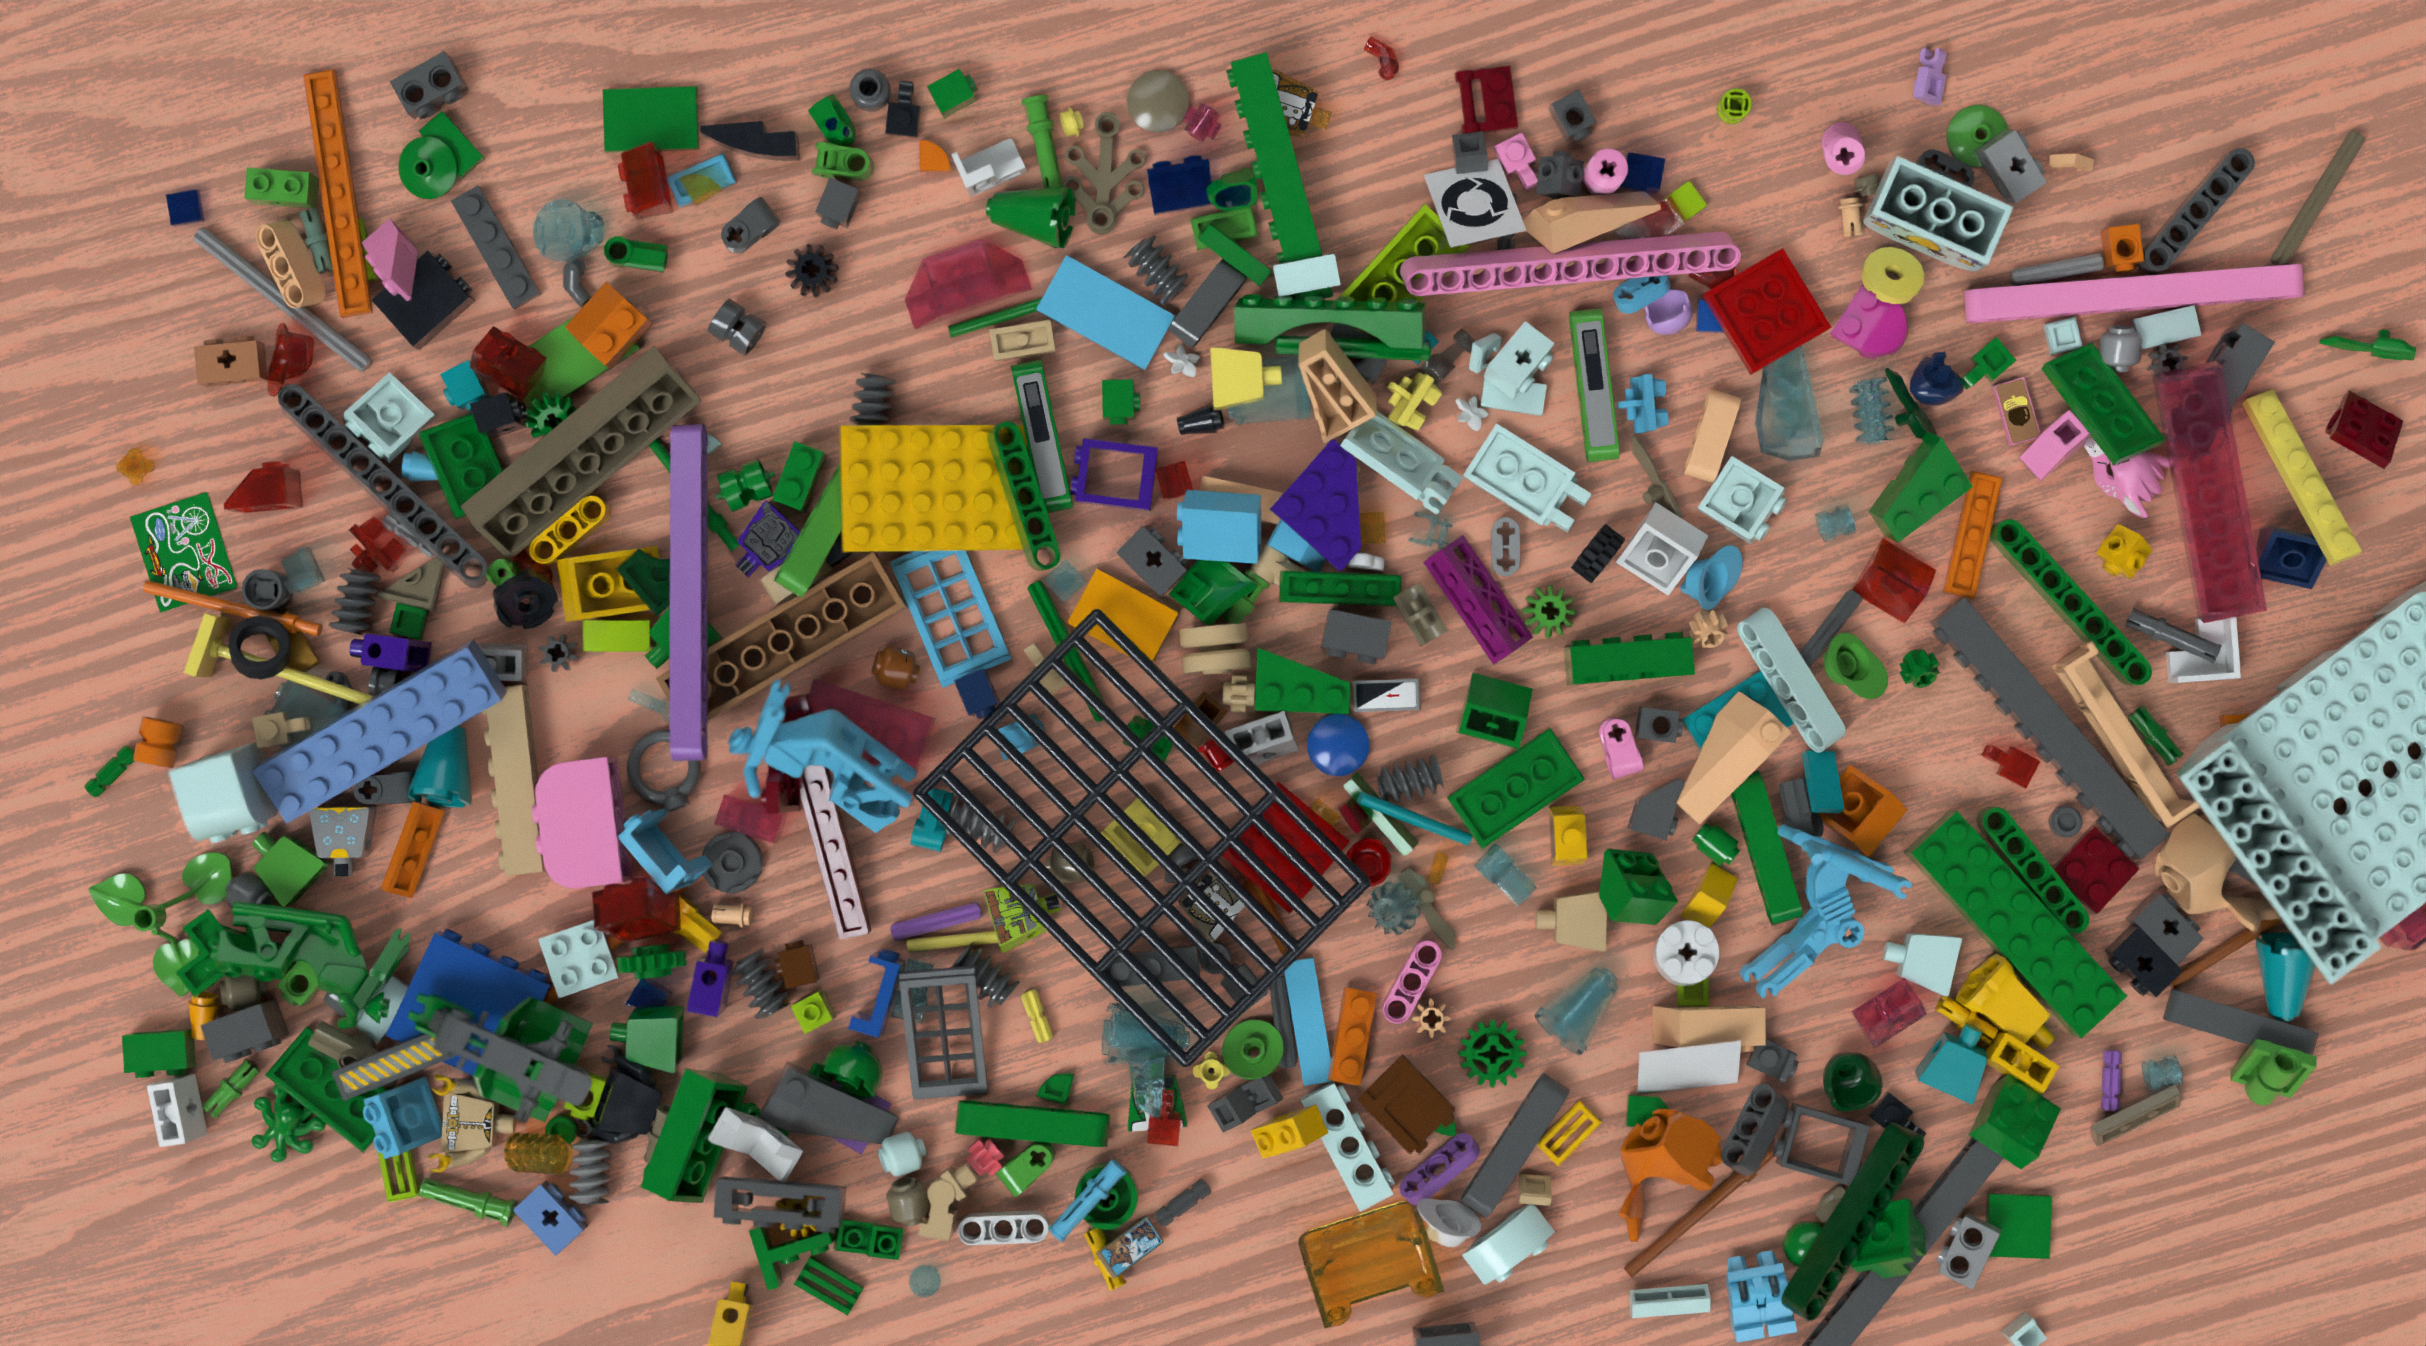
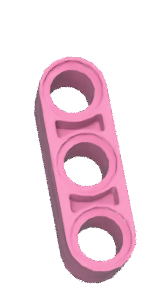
[1382,939,1442,1024]

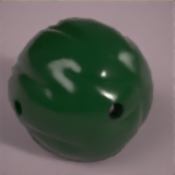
[1823,1052,1883,1112]

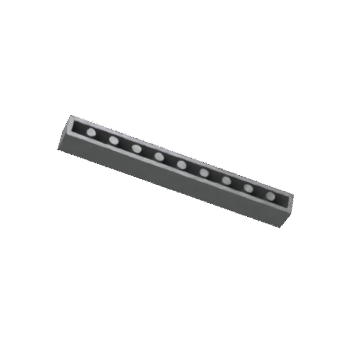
[1930,597,2170,859]

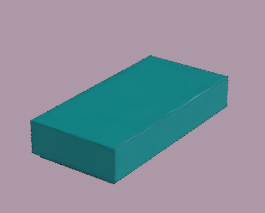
[1802,750,1845,813]

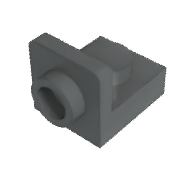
[1746,1040,1799,1083]

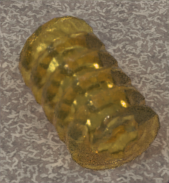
[504,1132,573,1175]

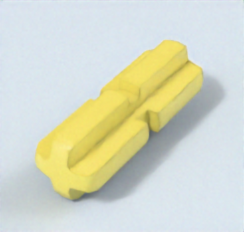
[1021,989,1053,1043]

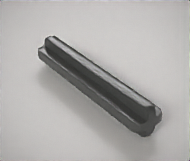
[1800,590,1863,669]
[1269,976,1296,1068]

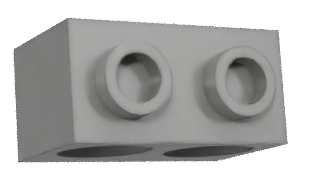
[1936,1213,2002,1290]

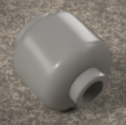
[2100,325,2142,372]

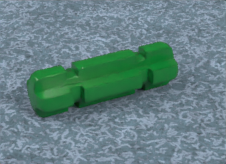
[84,745,135,797]

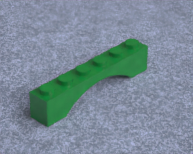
[1234,294,1426,349]

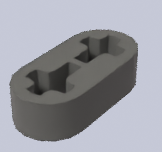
[1916,149,1975,187]

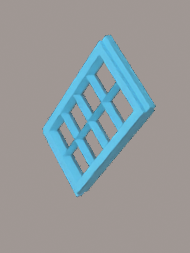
[890,551,1012,688]

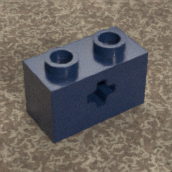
[954,668,1001,719]

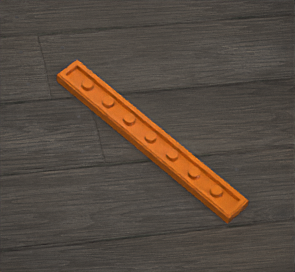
[303,69,373,318]

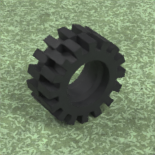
[1571,524,1625,583]

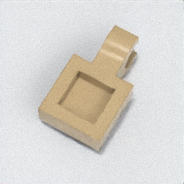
[1024,643,1067,694]
[252,712,312,749]

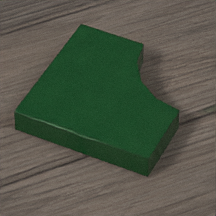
[615,548,670,616]

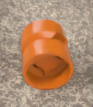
[133,717,183,768]

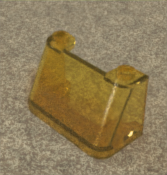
[1298,1200,1444,1329]

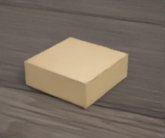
[1518,1174,1552,1206]

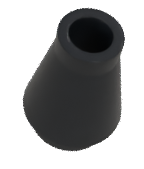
[1177,403,1225,435]

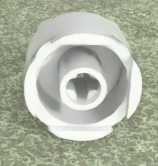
[1653,921,1719,986]

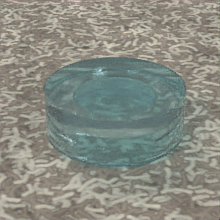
[909,1264,941,1297]

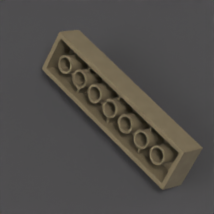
[461,346,702,561]

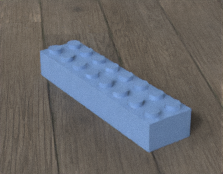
[252,639,507,824]

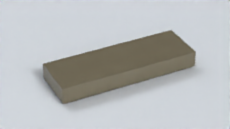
[2091,1085,2181,1146]

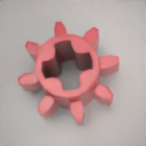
[966,1138,1005,1177]

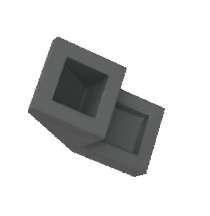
[1452,131,1487,174]
[1207,1074,1284,1132]

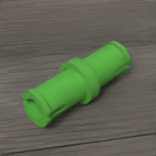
[202,1058,261,1118]

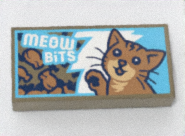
[1096,1216,1164,1279]

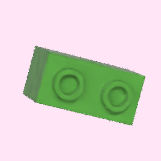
[244,168,319,209]

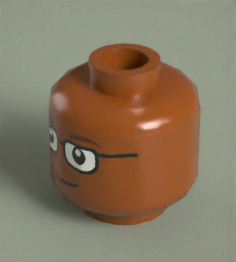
[871,646,920,690]

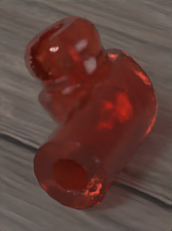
[1363,36,1399,80]

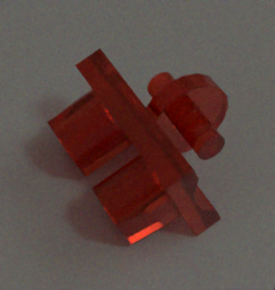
[349,517,407,573]

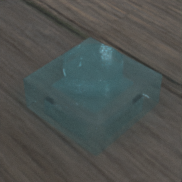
[1043,559,1087,603]

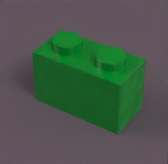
[772,441,827,513]
[122,1029,196,1078]

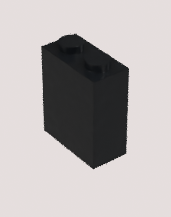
[372,251,475,350]

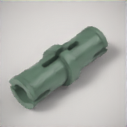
[299,208,333,274]

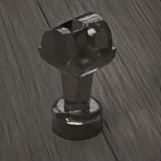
[1419,328,1475,385]

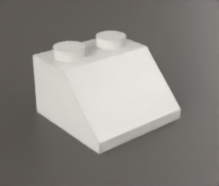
[1616,502,1708,596]

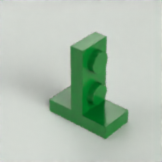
[749,1226,835,1291]

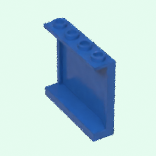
[385,929,553,1076]

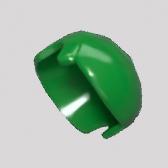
[1782,1221,1824,1267]

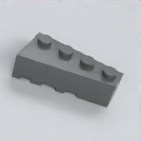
[2162,323,2275,455]

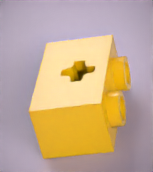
[1985,1032,2060,1093]
[1250,1105,1328,1159]

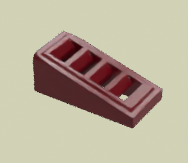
[1338,797,1372,833]

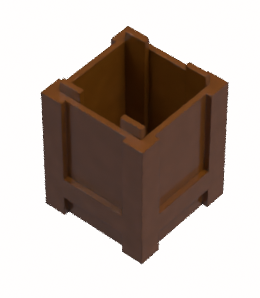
[1357,1054,1455,1154]

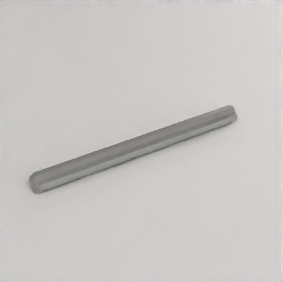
[193,227,372,372]

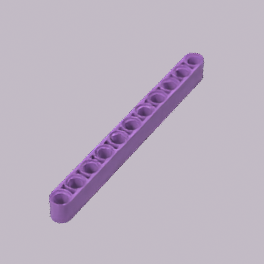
[670,424,708,761]

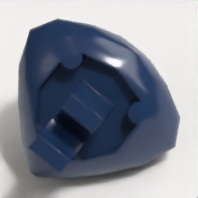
[1910,352,1965,406]

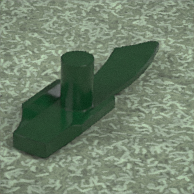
[1885,368,1937,439]

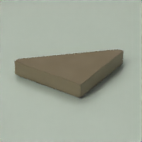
[376,558,445,611]

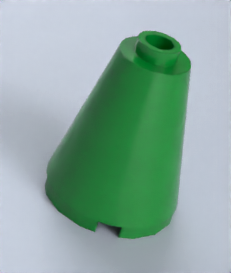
[986,186,1075,249]

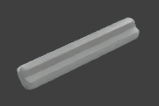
[2011,253,2104,286]

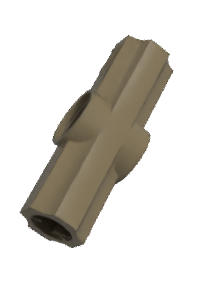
[308,1021,398,1088]

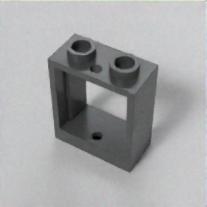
[1773,1102,1870,1186]

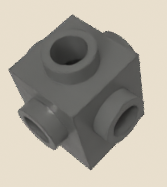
[1536,151,1584,200]

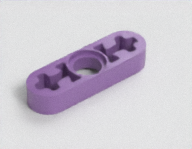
[1400,1133,1480,1206]

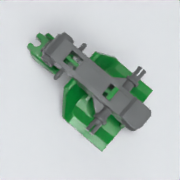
[407,992,593,1123]

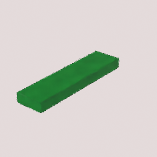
[1279,571,1401,607]

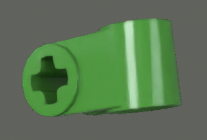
[811,142,874,181]
[995,1141,1055,1197]

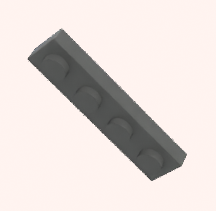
[451,185,542,310]

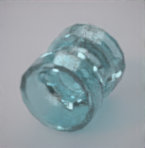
[1815,504,1856,543]
[2142,1055,2183,1092]

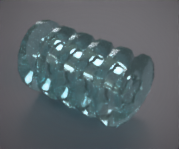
[1849,377,1896,444]

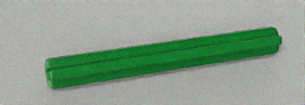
[1275,335,1431,361]
[1027,580,1105,722]

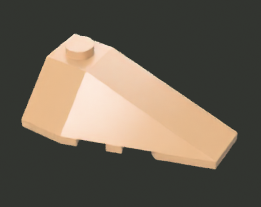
[1676,692,1791,825]

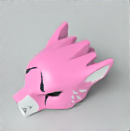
[2084,438,2178,519]

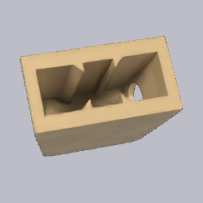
[1535,890,1607,952]

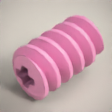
[1822,122,1865,175]
[1582,149,1628,195]

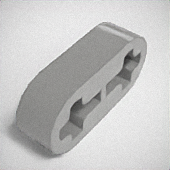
[1491,517,1520,577]

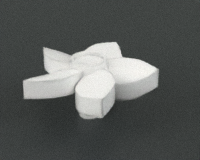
[1163,344,1200,377]
[1455,396,1489,431]

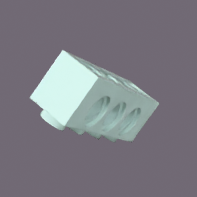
[1301,1081,1395,1212]

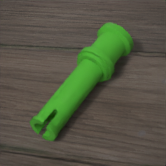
[1021,95,1063,188]
[419,1177,517,1227]

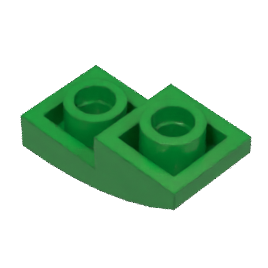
[833,1218,904,1260]

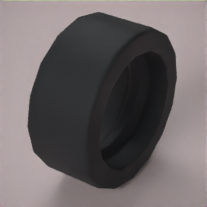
[228,616,291,680]

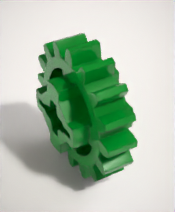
[617,944,687,979]
[1458,1019,1527,1088]

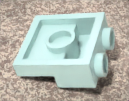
[344,372,435,463]
[1698,456,1787,545]

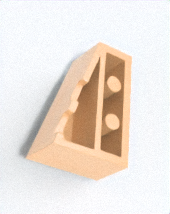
[1299,329,1377,444]
[1653,1005,1766,1052]

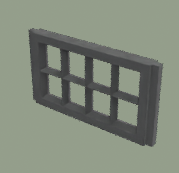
[899,966,988,1100]

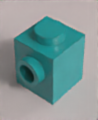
[440,360,491,412]

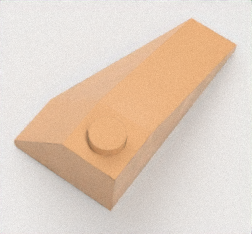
[1523,191,1661,254]

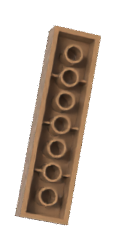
[656,552,908,723]

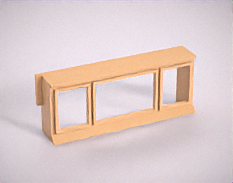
[2051,642,2200,828]

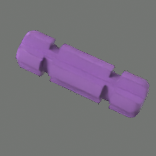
[2101,1050,2122,1111]

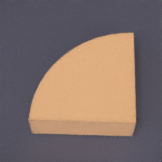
[2049,153,2094,171]

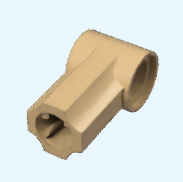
[1249,544,1307,586]

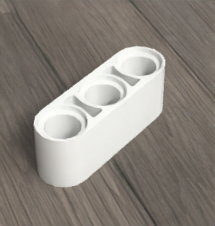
[958,1210,1050,1245]

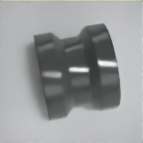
[368,667,402,696]

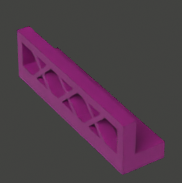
[1423,535,1533,665]

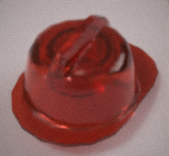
[267,323,314,397]

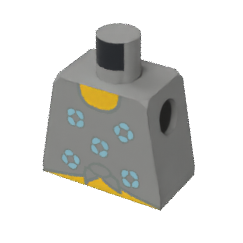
[309,807,376,876]

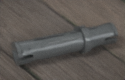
[2125,607,2222,663]

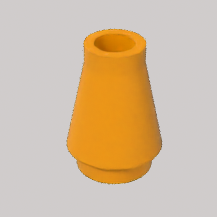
[188,992,220,1040]

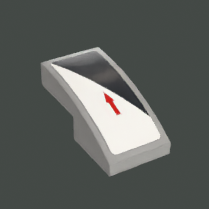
[1353,679,1421,712]

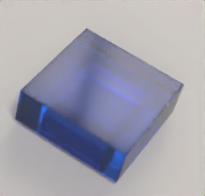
[166,189,205,227]

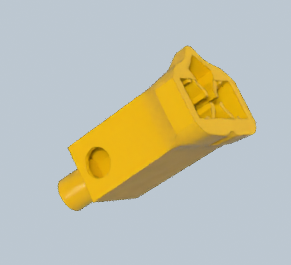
[1955,954,2055,1049]

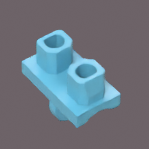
[1617,374,1669,434]

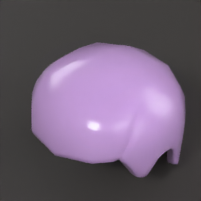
[1645,289,1692,335]

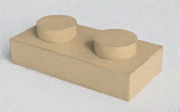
[989,320,1056,362]

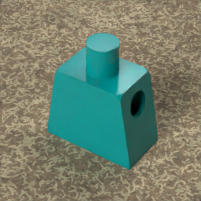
[1915,1023,1987,1105]

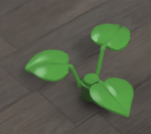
[89,852,233,997]

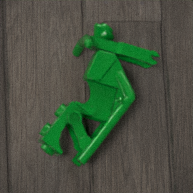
[210,901,410,1029]

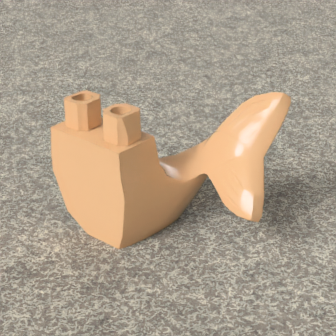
[2155,813,2280,932]

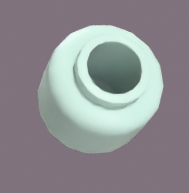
[878,1131,926,1177]

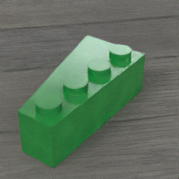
[1564,632,1695,685]

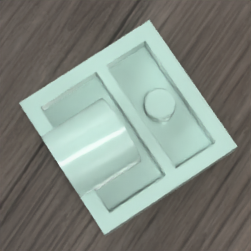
[538,918,619,998]

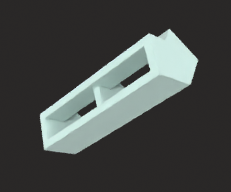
[1629,1284,1711,1318]

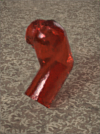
[1688,267,1736,289]
[513,549,553,582]

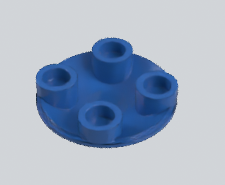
[1307,714,1369,776]

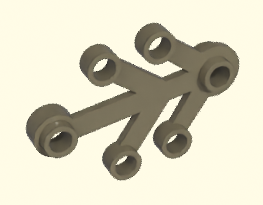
[1063,112,1146,235]

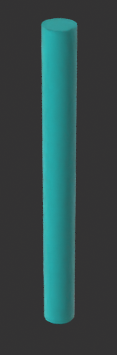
[1357,792,1472,846]

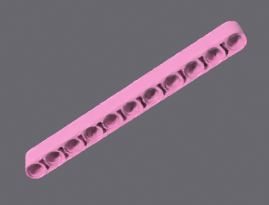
[1400,232,1741,296]
[1964,264,2305,323]

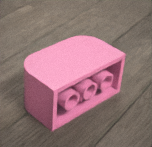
[532,757,633,888]

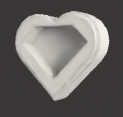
[1347,553,1385,571]

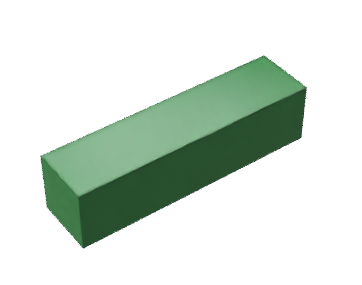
[1197,222,1271,286]

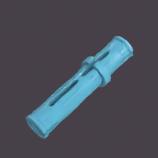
[1048,1159,1127,1242]

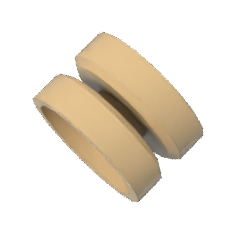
[1179,623,1251,675]

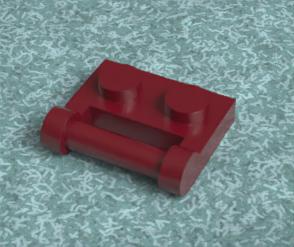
[1455,66,1518,134]

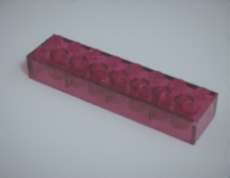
[2152,361,2267,623]

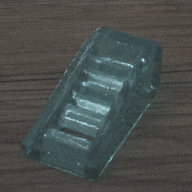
[1128,1047,1165,1118]

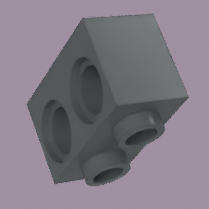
[390,51,469,120]

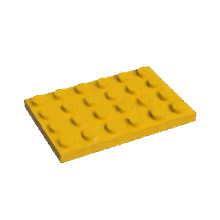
[839,425,1029,552]

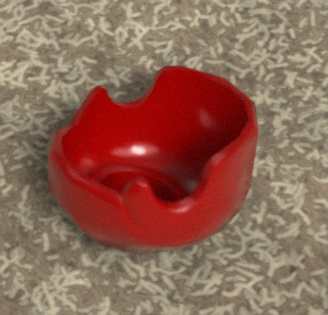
[1346,838,1391,887]

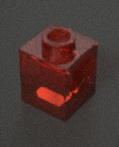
[1155,461,1193,501]

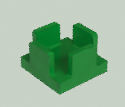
[1852,1198,1926,1278]

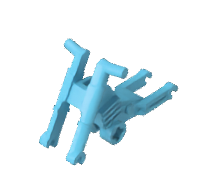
[1740,824,1912,998]

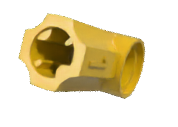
[657,893,723,954]

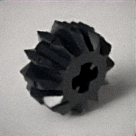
[786,244,839,298]

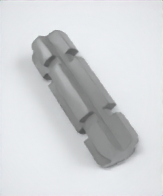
[382,513,434,557]

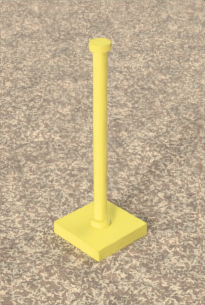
[184,613,374,705]

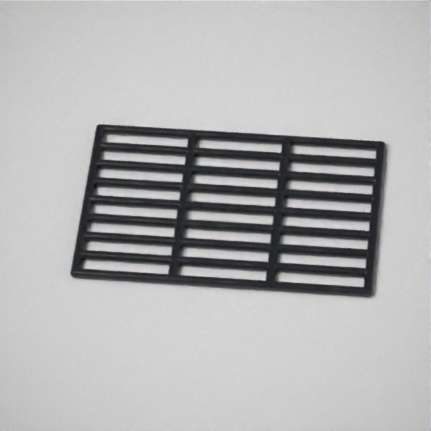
[913,609,1371,1067]

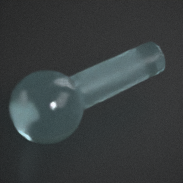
[628,689,670,724]

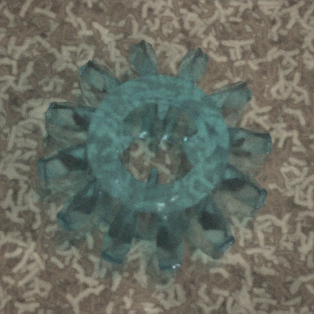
[1366,881,1421,935]

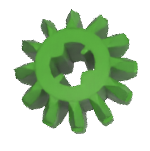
[1522,585,1576,638]

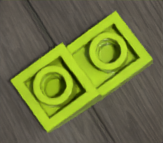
[582,619,650,652]

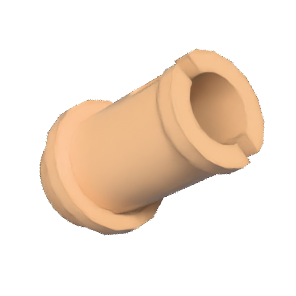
[1838,197,1864,237]
[712,903,753,928]

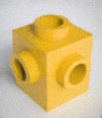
[2096,524,2153,580]

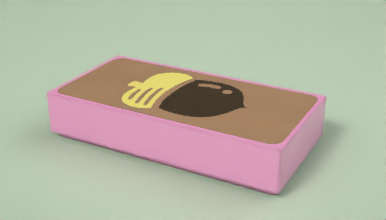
[1992,377,2041,446]

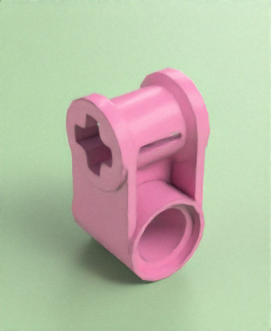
[1599,718,1644,780]

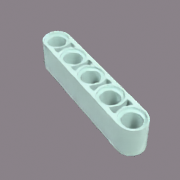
[1737,608,1846,753]

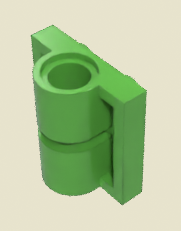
[2230,1038,2317,1106]

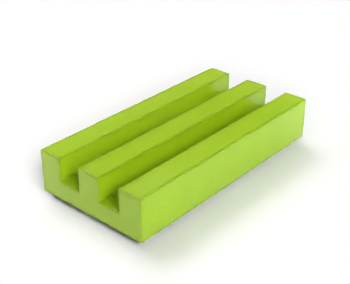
[377,1149,420,1202]

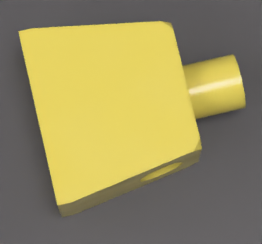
[1210,348,1282,410]

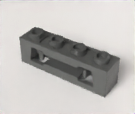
[713,1176,847,1232]

